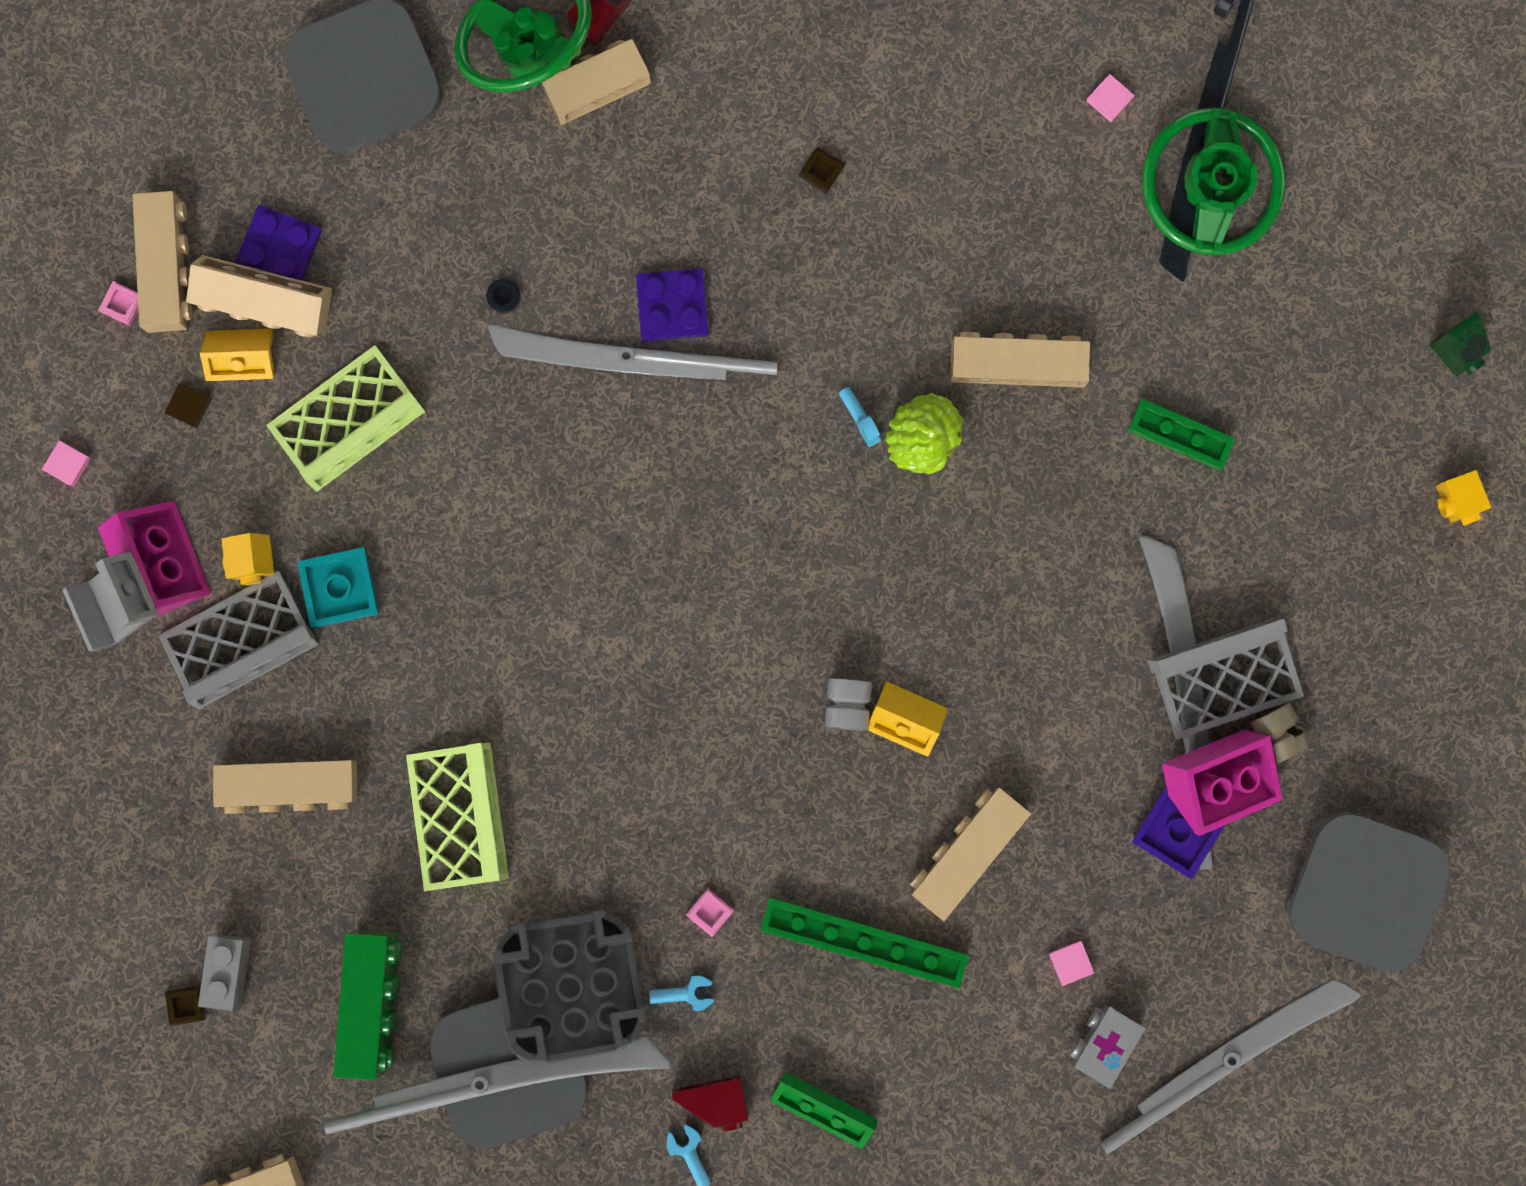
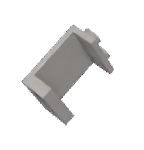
[63,552,158,652]

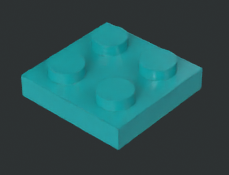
[297,547,380,629]

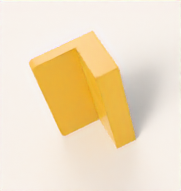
[200,328,274,381]
[869,682,948,757]

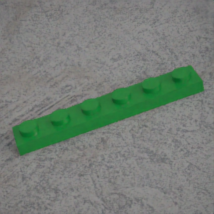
[760,897,969,989]

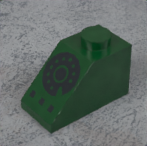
[1430,312,1491,376]

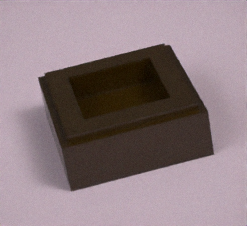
[799,147,845,194]
[164,383,212,429]
[165,985,206,1026]

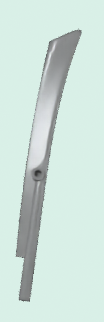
[488,325,778,380]
[1139,535,1213,870]
[1099,980,1361,1155]
[324,1034,672,1135]

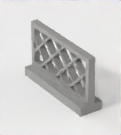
[158,571,319,710]
[1147,618,1304,739]

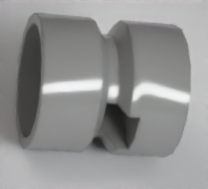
[825,679,872,731]

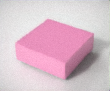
[1087,74,1135,122]
[98,281,139,326]
[42,441,91,487]
[686,888,734,937]
[1048,941,1094,986]

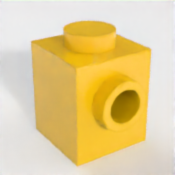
[1436,470,1492,526]
[221,533,274,585]

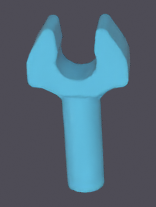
[839,387,881,448]
[649,975,714,1011]
[667,1123,712,1186]

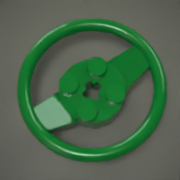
[454,0,592,93]
[1142,108,1286,256]

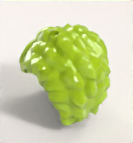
[885,392,964,474]

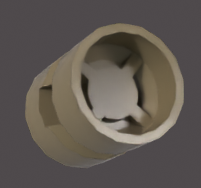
[1250,702,1313,764]

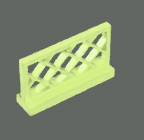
[266,345,425,492]
[406,743,509,891]

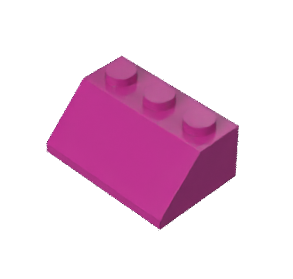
[97,501,211,616]
[1162,729,1283,836]

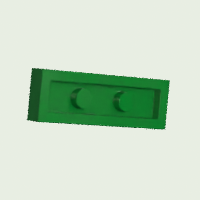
[1127,399,1236,471]
[770,1072,878,1149]

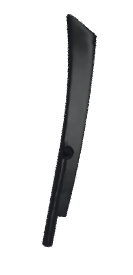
[1159,0,1254,282]

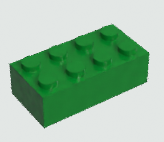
[333,930,403,1080]

